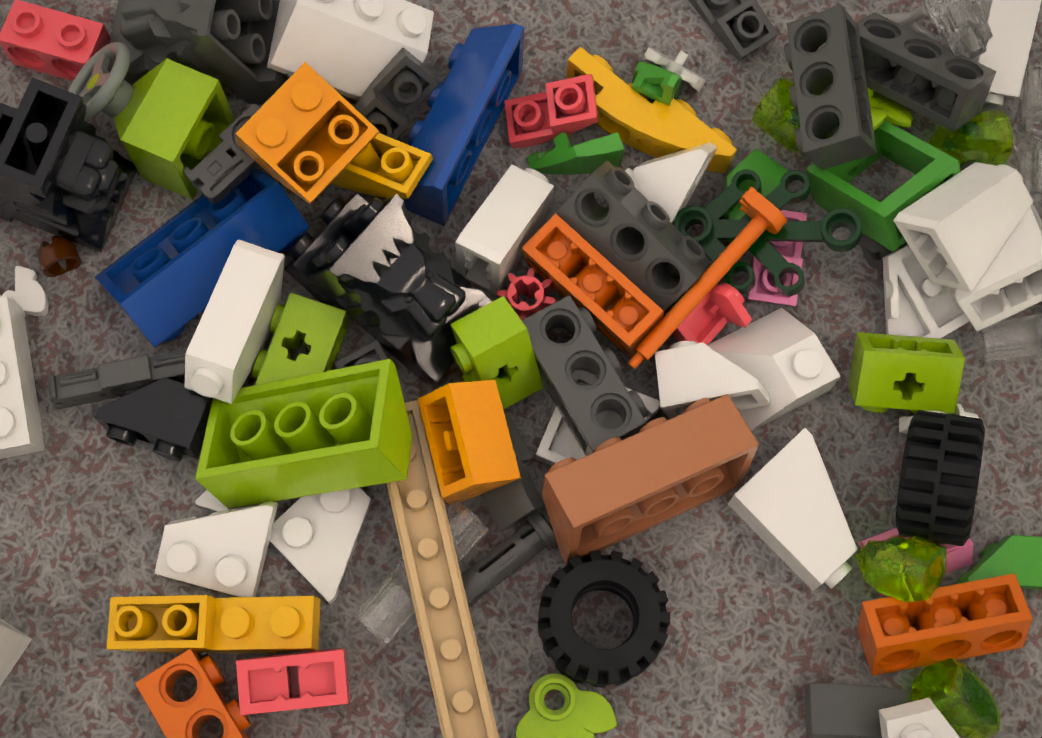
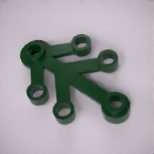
[672,169,862,296]

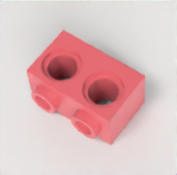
[0,0,110,81]
[236,648,351,715]

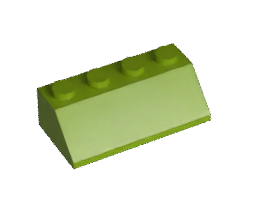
[195,359,413,509]

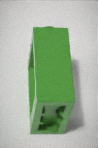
[805,120,960,252]

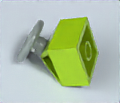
[68,42,235,200]

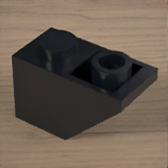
[94,377,213,462]

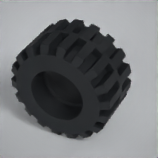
[895,410,985,546]
[538,550,670,688]

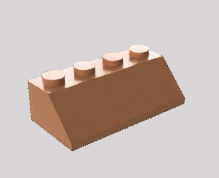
[542,394,759,565]

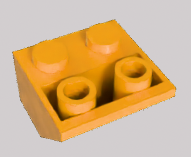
[235,62,379,205]
[418,380,521,505]

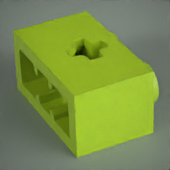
[252,292,350,385]
[450,296,544,410]
[849,332,965,414]

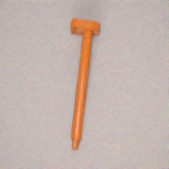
[627,186,787,370]

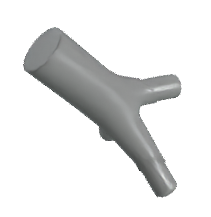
[868,5,939,43]

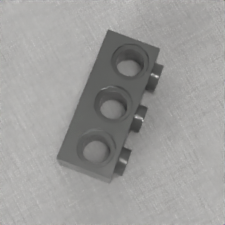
[784,5,877,170]
[857,12,996,131]
[555,161,712,312]
[521,295,648,456]

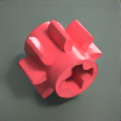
[496,268,557,320]

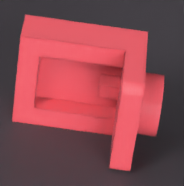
[673,283,752,346]

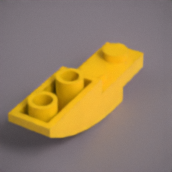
[566,47,737,173]
[331,133,433,199]
[106,595,321,654]

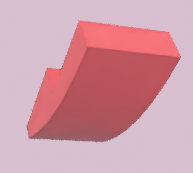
[504,74,599,148]

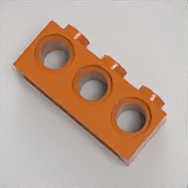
[521,213,664,359]
[858,573,1033,676]
[135,648,251,738]

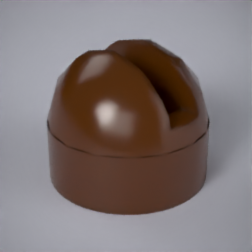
[38,236,81,277]

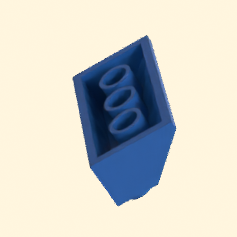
[403,23,524,226]
[95,169,309,347]

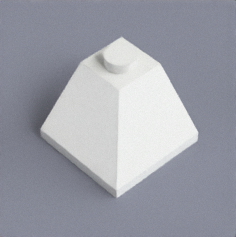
[708,308,841,432]

